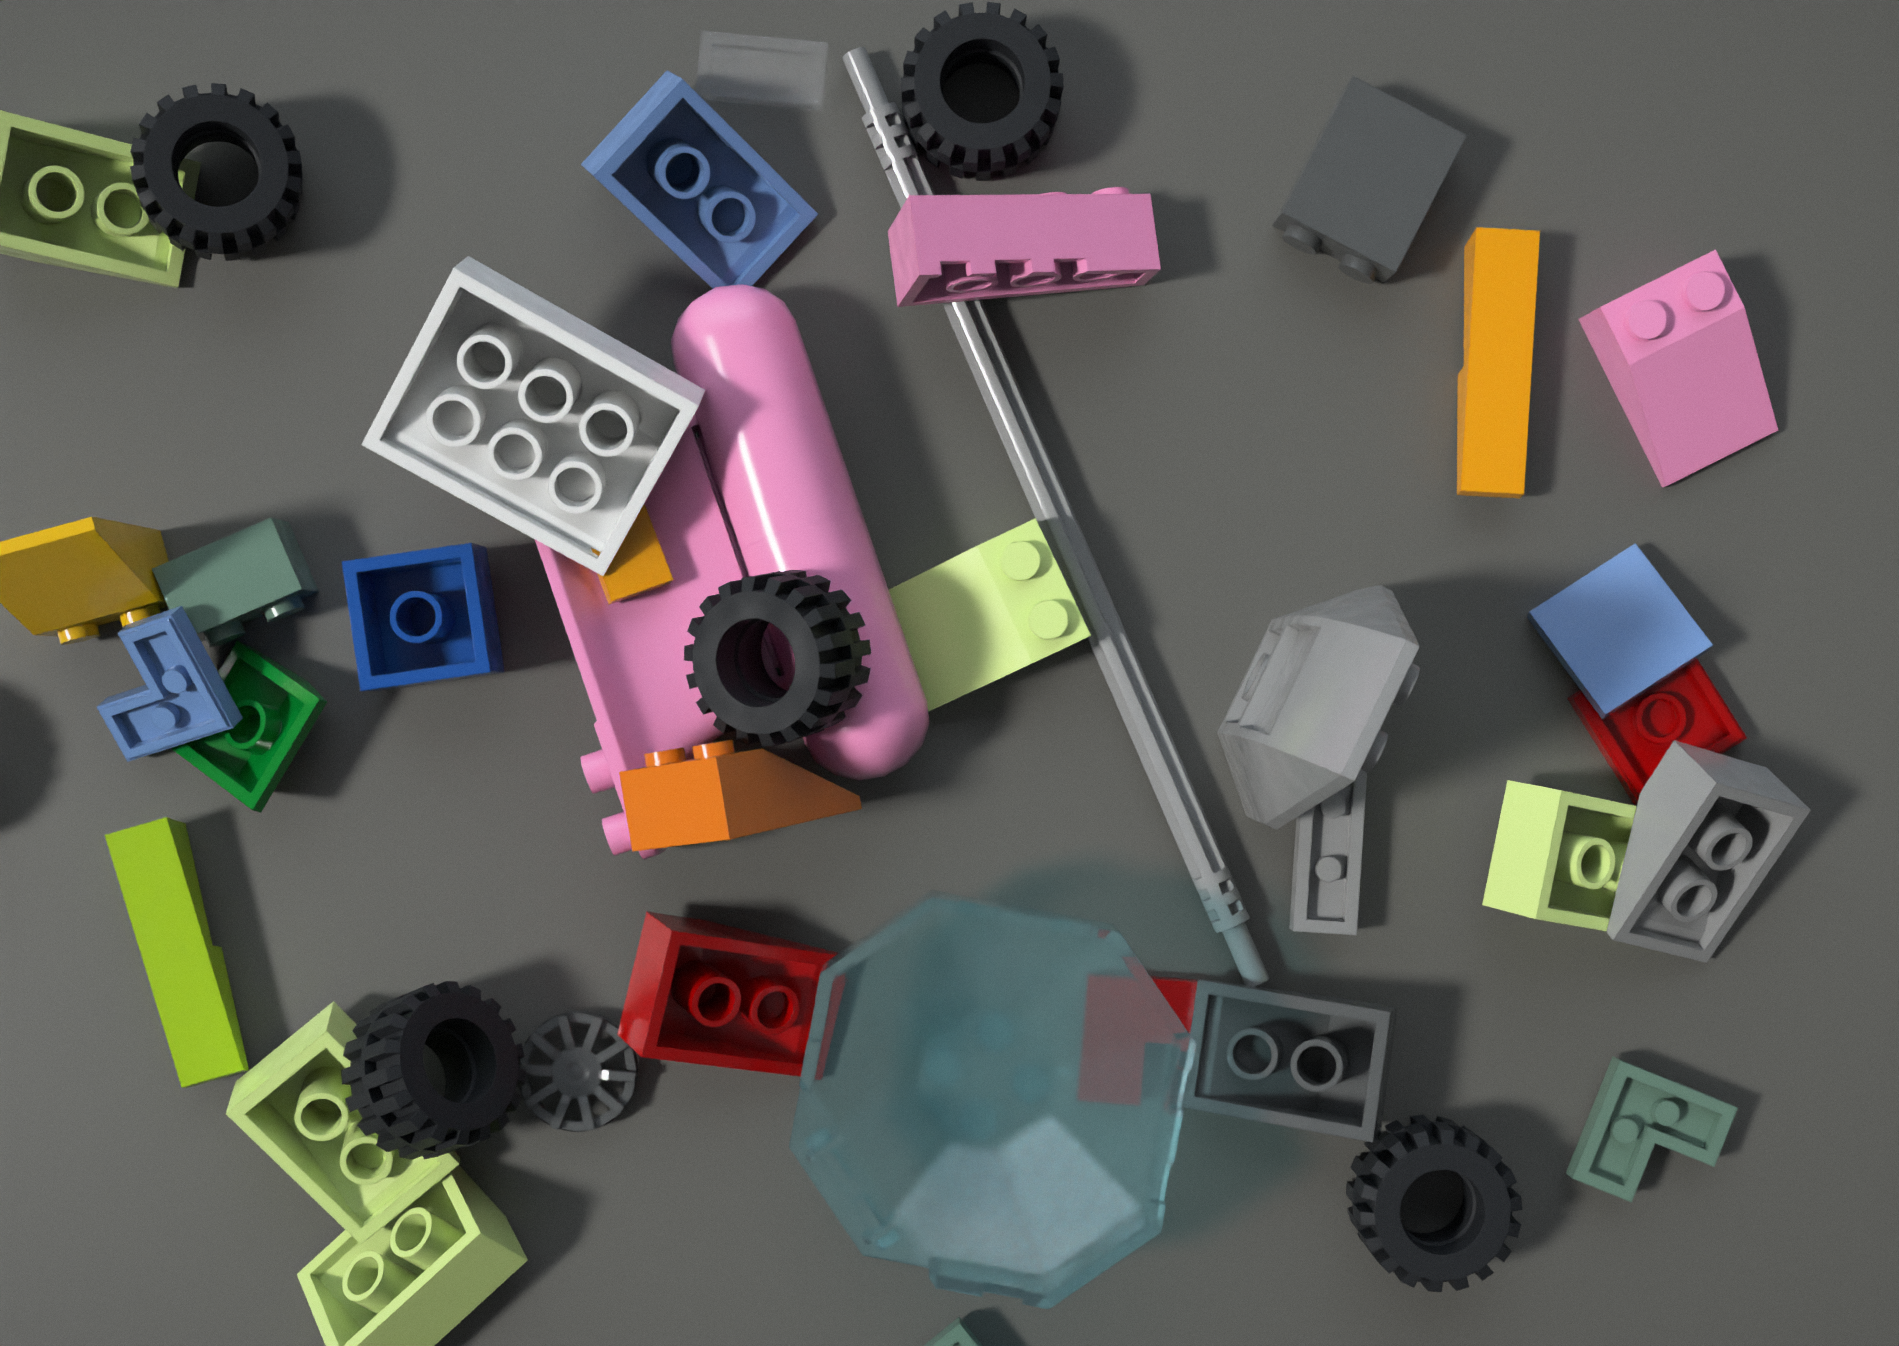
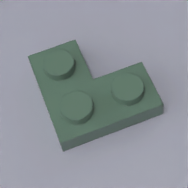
[1566,1056,1738,1202]

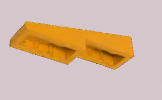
[1457,227,1540,499]

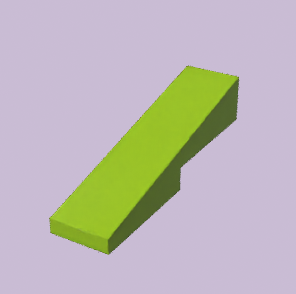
[105,817,249,1088]

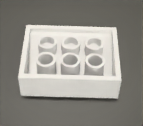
[361,256,705,576]

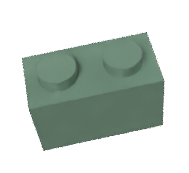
[152,518,319,648]

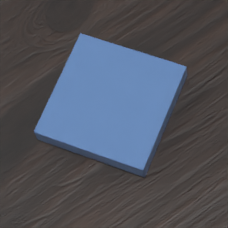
[1527,543,1713,719]

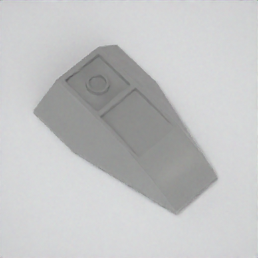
[1217,585,1420,830]

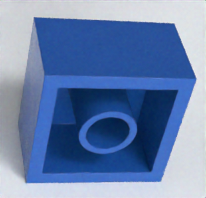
[342,543,505,691]

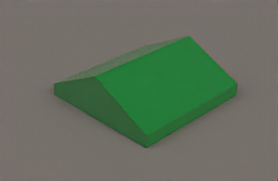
[172,640,327,813]

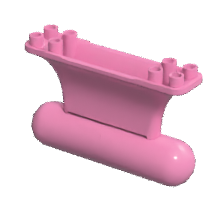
[535,284,929,860]

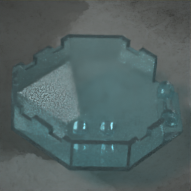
[789,890,1196,1309]

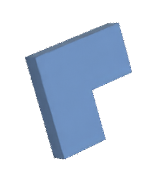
[97,606,243,762]

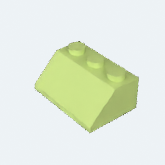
[297,1165,528,1346]

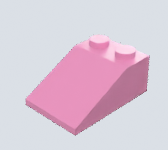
[1578,250,1778,488]

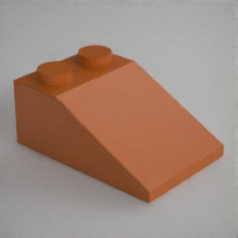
[619,739,862,852]

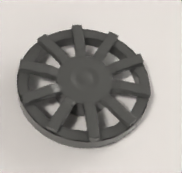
[518,1011,639,1132]

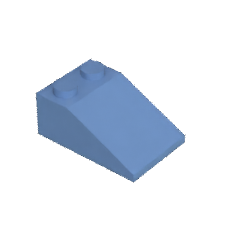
[581,70,818,289]

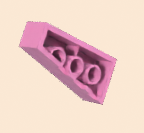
[888,187,1161,307]

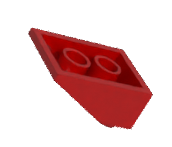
[617,911,847,1079]

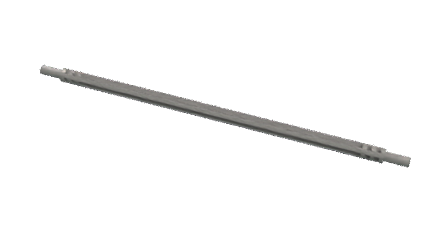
[842,47,1270,987]

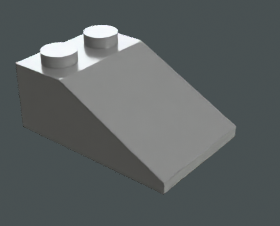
[1606,740,1811,963]

